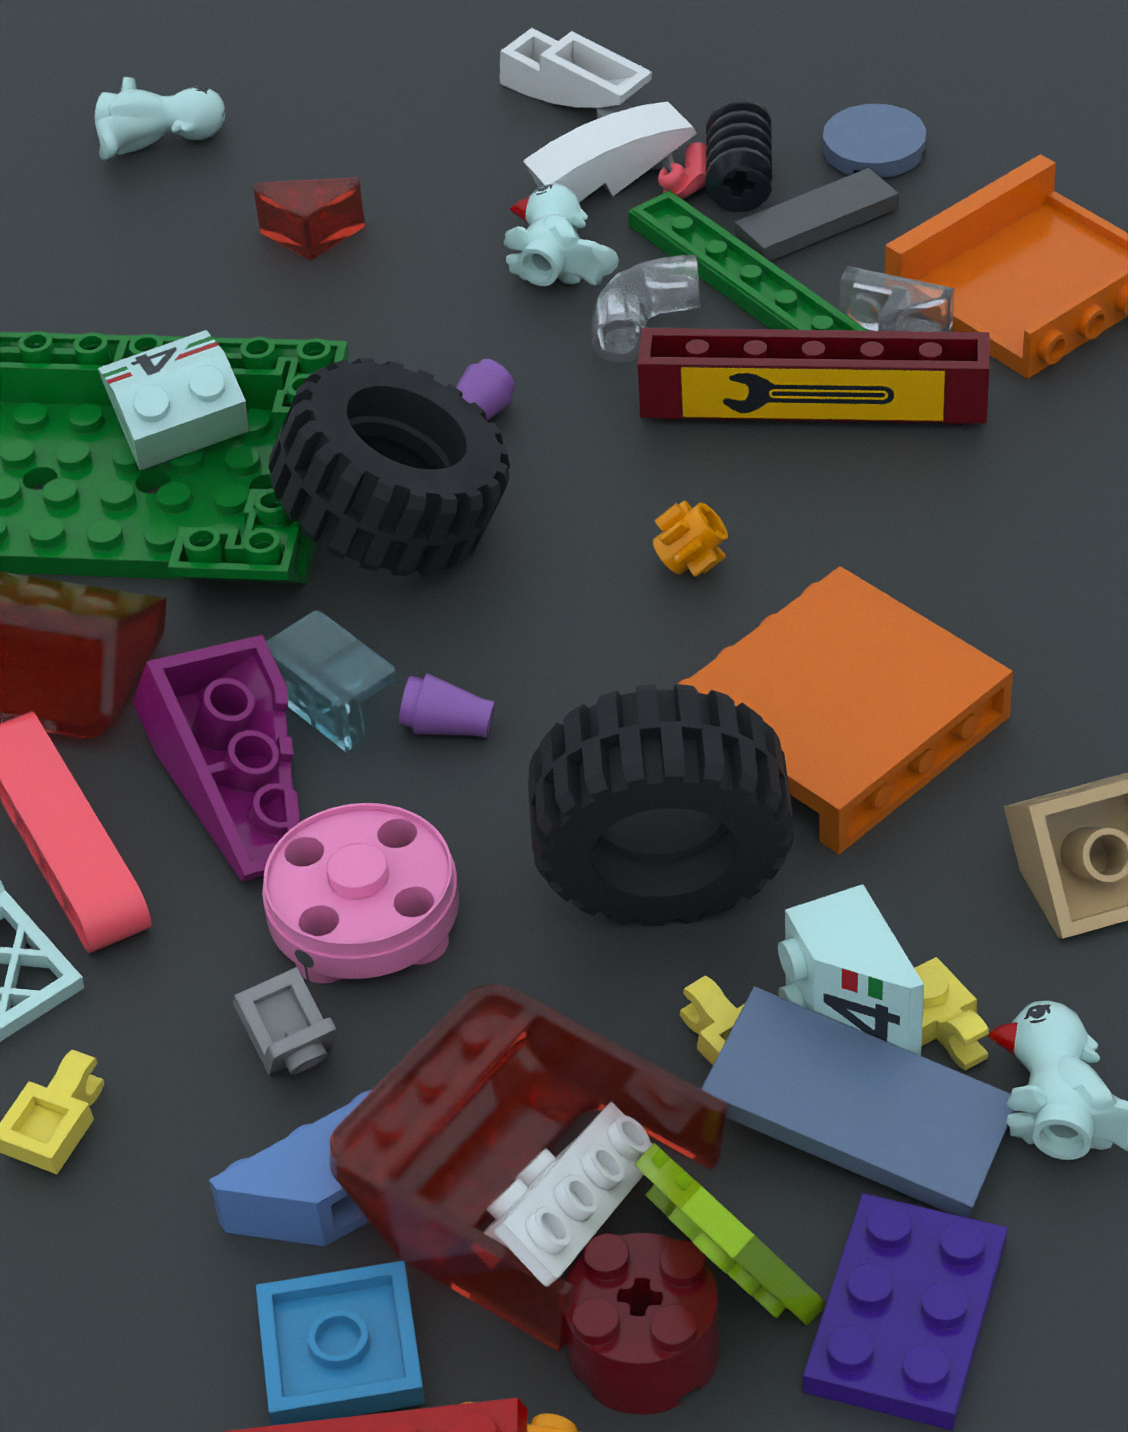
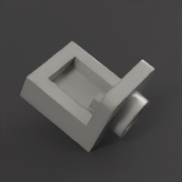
[233,967,337,1075]

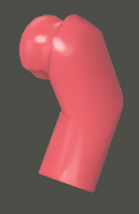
[658,142,706,199]

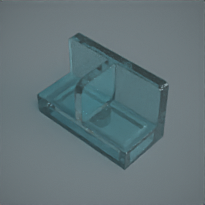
[266,610,396,752]

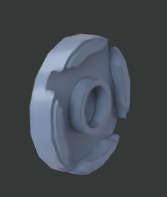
[823,104,927,179]

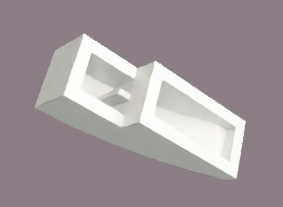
[500,28,652,108]
[523,102,697,202]

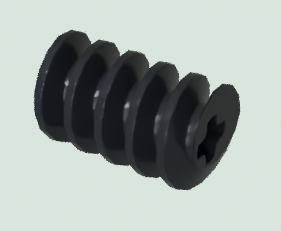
[706,99,772,212]

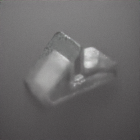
[840,266,954,332]

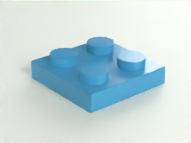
[256,1260,425,1426]

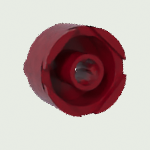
[563,1233,720,1415]

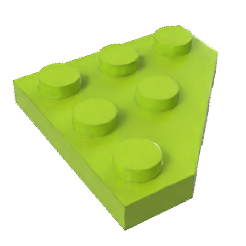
[634,1143,827,1326]

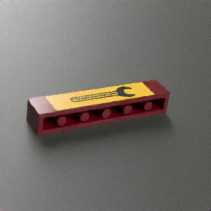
[637,328,990,424]

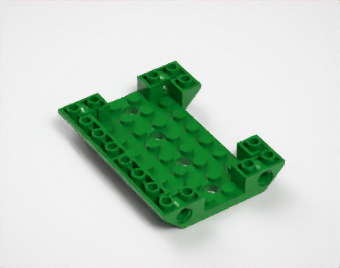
[0,331,349,584]

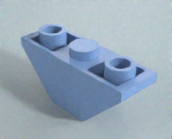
[209,1077,412,1247]

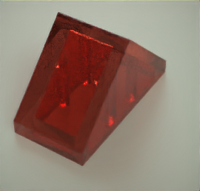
[253,177,365,261]

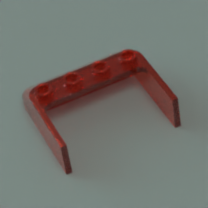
[329,984,728,1352]

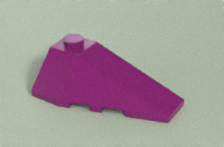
[133,635,300,882]

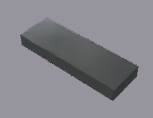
[735,168,899,261]

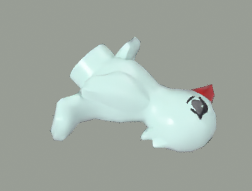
[95,77,225,161]
[503,183,619,286]
[987,1000,1128,1160]

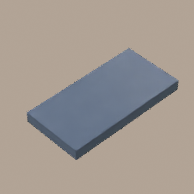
[697,986,1014,1218]

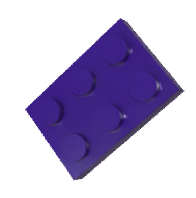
[803,1193,1008,1431]

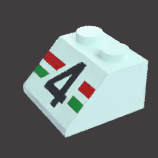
[98,330,249,470]
[778,884,924,1056]

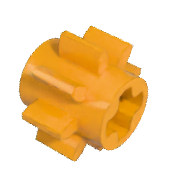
[653,500,728,577]

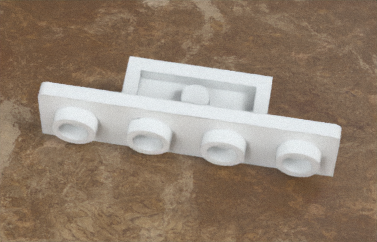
[475,1101,652,1286]

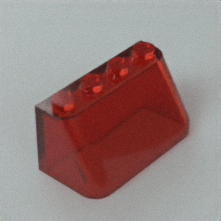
[0,572,167,739]

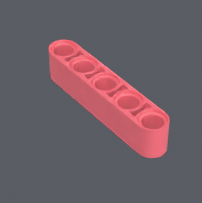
[0,711,152,954]

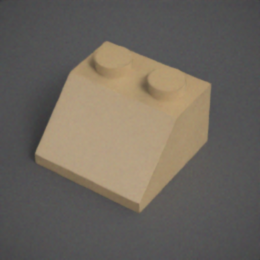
[1003,773,1128,939]

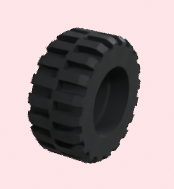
[268,358,510,577]
[528,684,794,926]

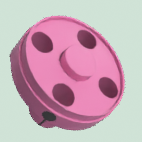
[262,803,459,984]

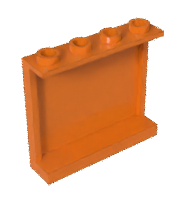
[884,154,1128,379]
[673,566,1013,855]

